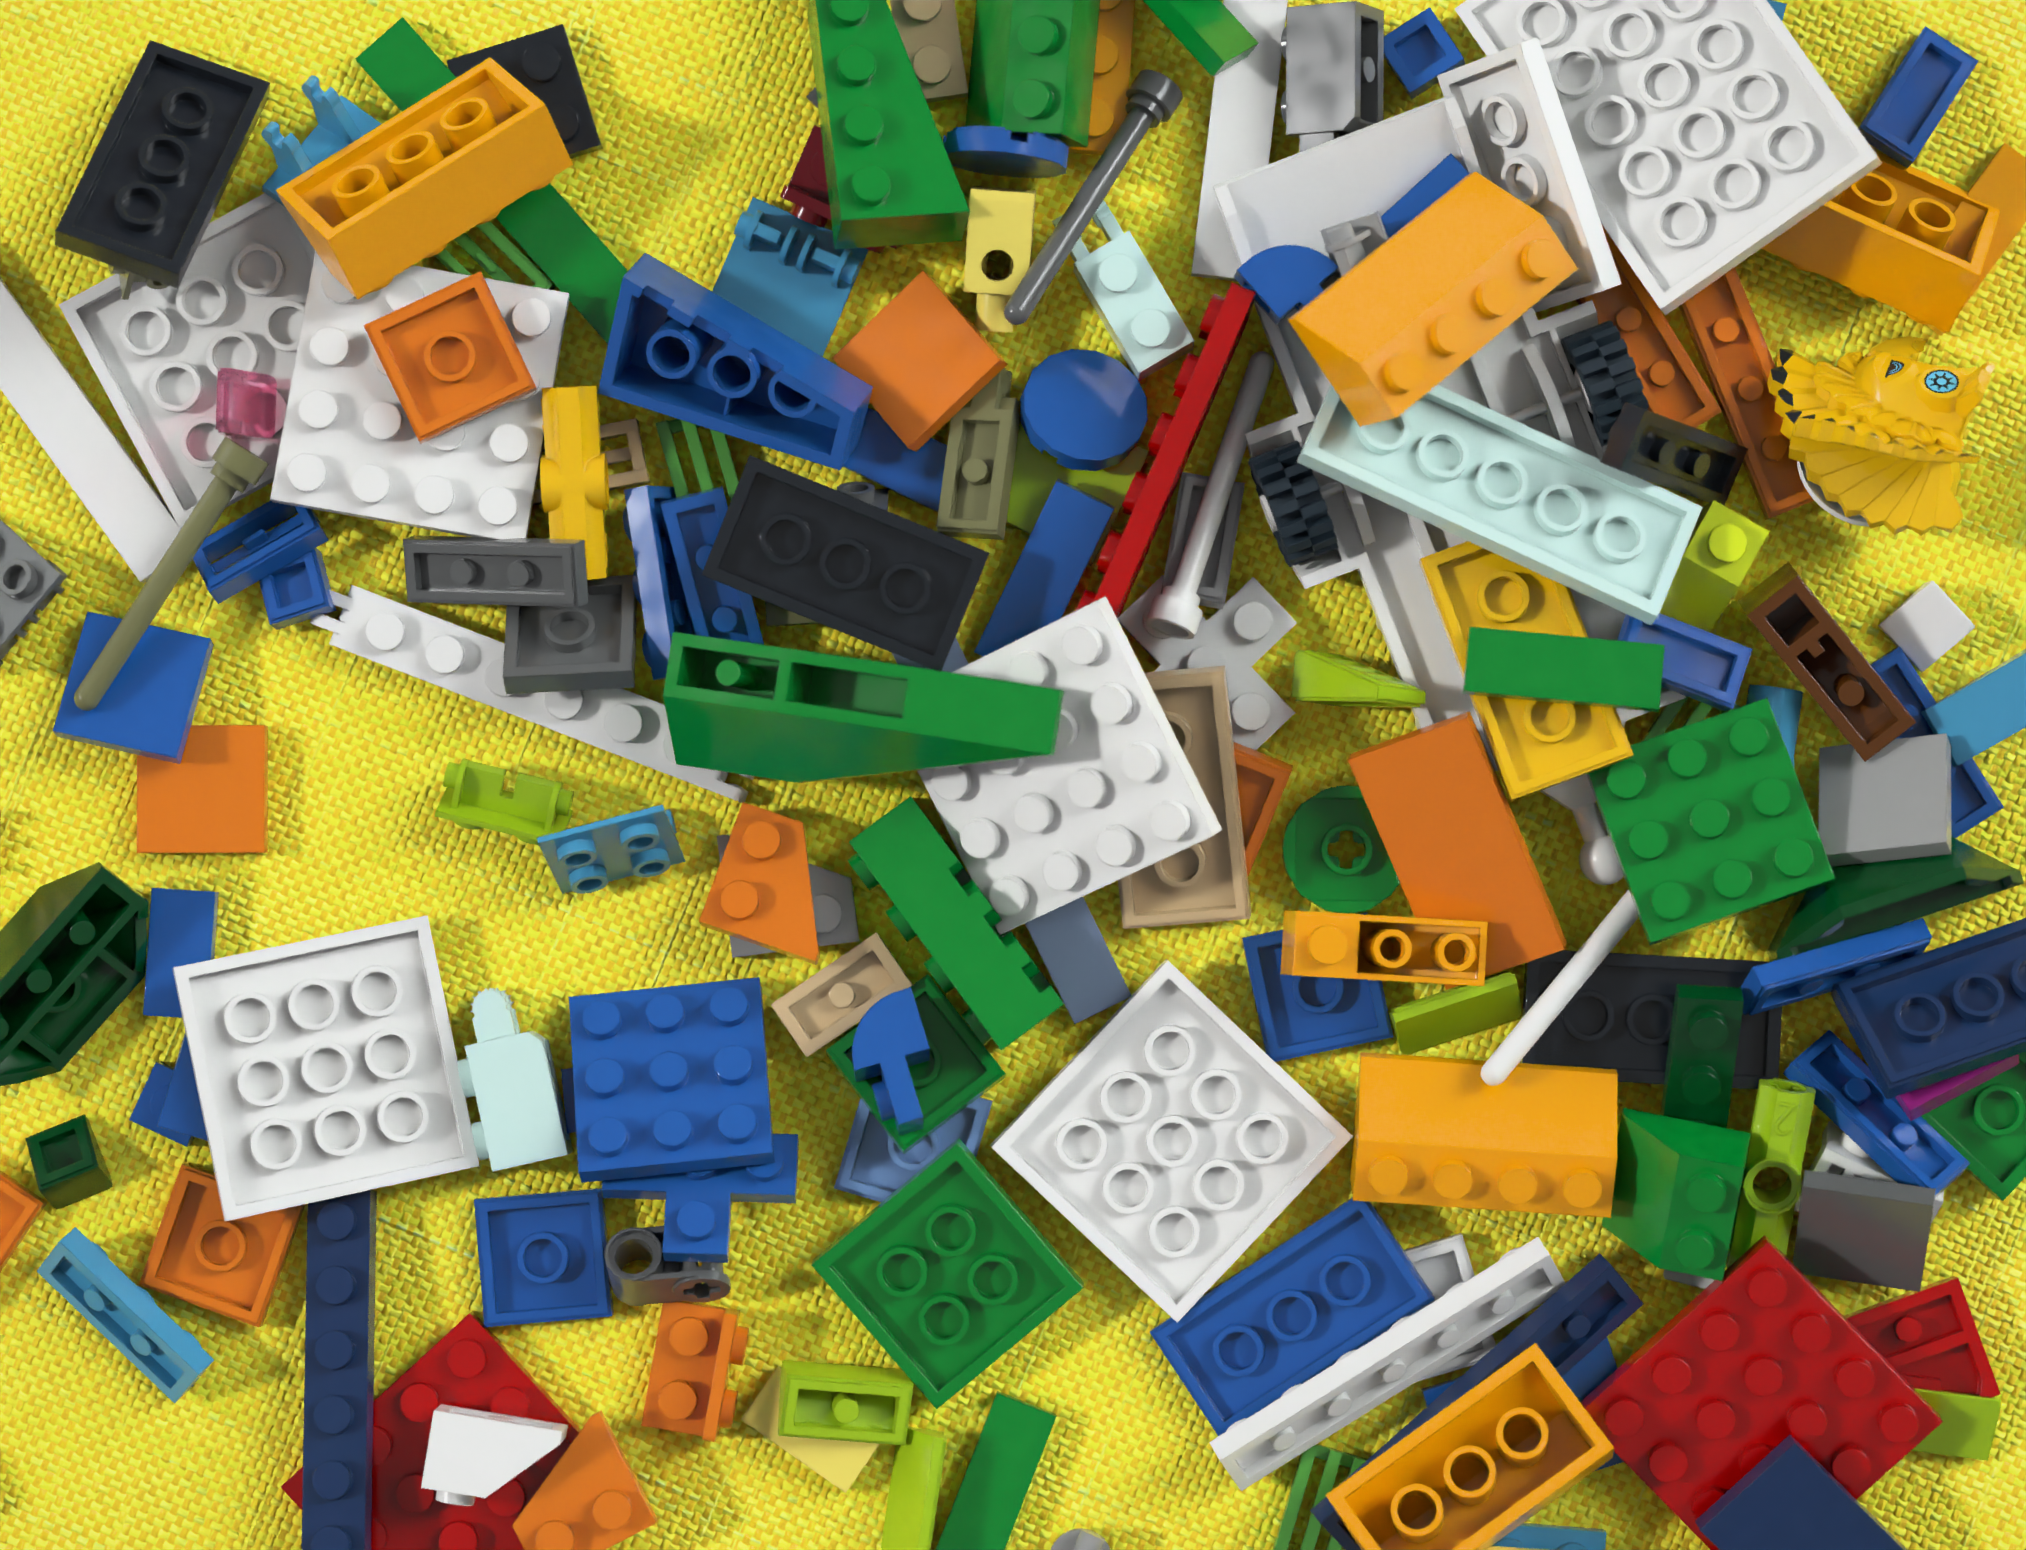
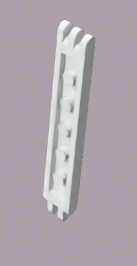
[310,585,755,803]

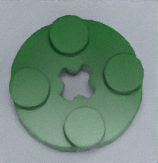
[1282,785,1400,913]

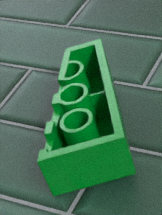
[807,0,970,249]
[847,796,1064,1050]

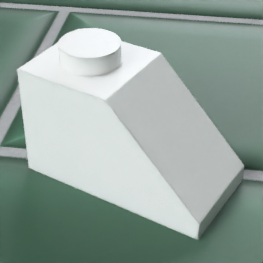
[421,1404,568,1506]

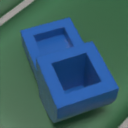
[1234,245,1338,325]
[852,987,930,1136]

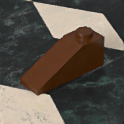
[1738,562,1916,762]

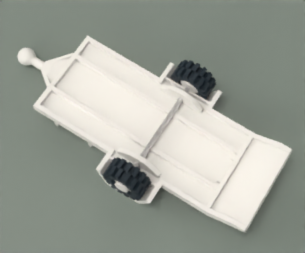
[1213,94,1686,885]

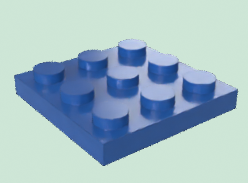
[569,977,775,1183]

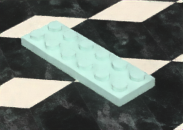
[1297,385,1702,625]

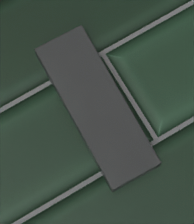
[403,535,589,607]

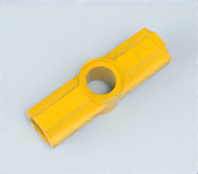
[540,385,610,580]

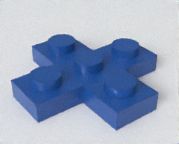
[602,1134,799,1263]

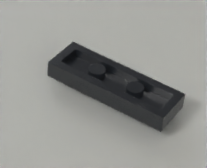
[1600,402,1748,505]

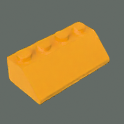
[276,57,573,300]
[1761,149,2001,332]
[1288,171,1578,426]
[1350,1052,1618,1218]
[1326,1343,1614,1550]

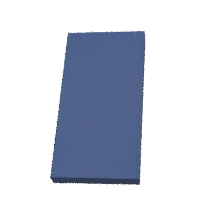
[1150,1197,1435,1436]

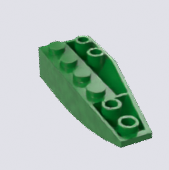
[663,632,1064,783]

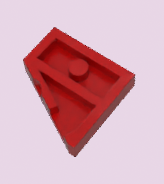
[1844,1276,2001,1398]

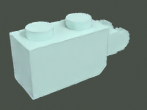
[1052,200,1195,381]
[458,988,573,1172]

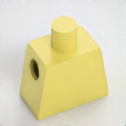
[963,186,1036,332]

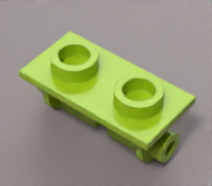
[435,758,574,845]

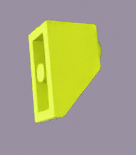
[1660,500,1770,632]

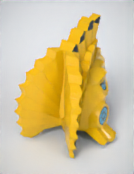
[1767,336,1994,536]

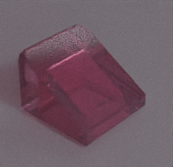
[216,368,277,440]

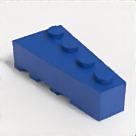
[598,253,873,470]

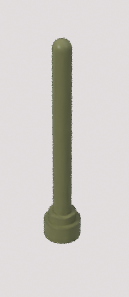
[74,436,269,711]

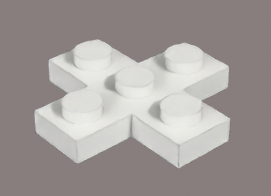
[1117,575,1297,750]

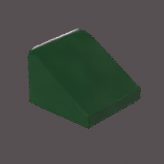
[25,1114,113,1209]

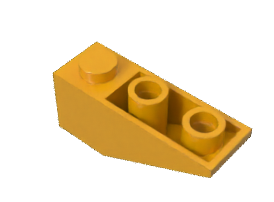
[1280,910,1488,986]

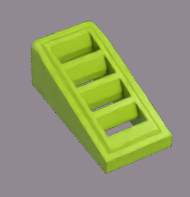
[1291,650,1426,708]

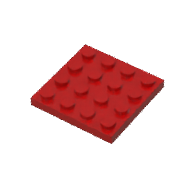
[1580,1235,1943,1550]
[281,1311,581,1550]

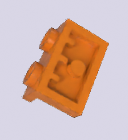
[641,1301,749,1442]

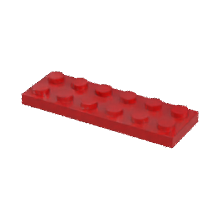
[1076,283,1256,618]

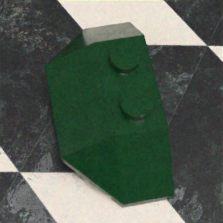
[1767,837,2024,962]
[0,862,149,1086]

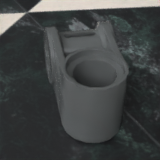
[604,1226,731,1306]

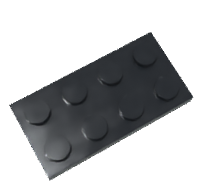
[55,40,270,289]
[701,455,989,671]
[1520,950,1782,1090]

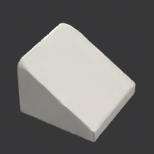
[1878,580,1975,672]

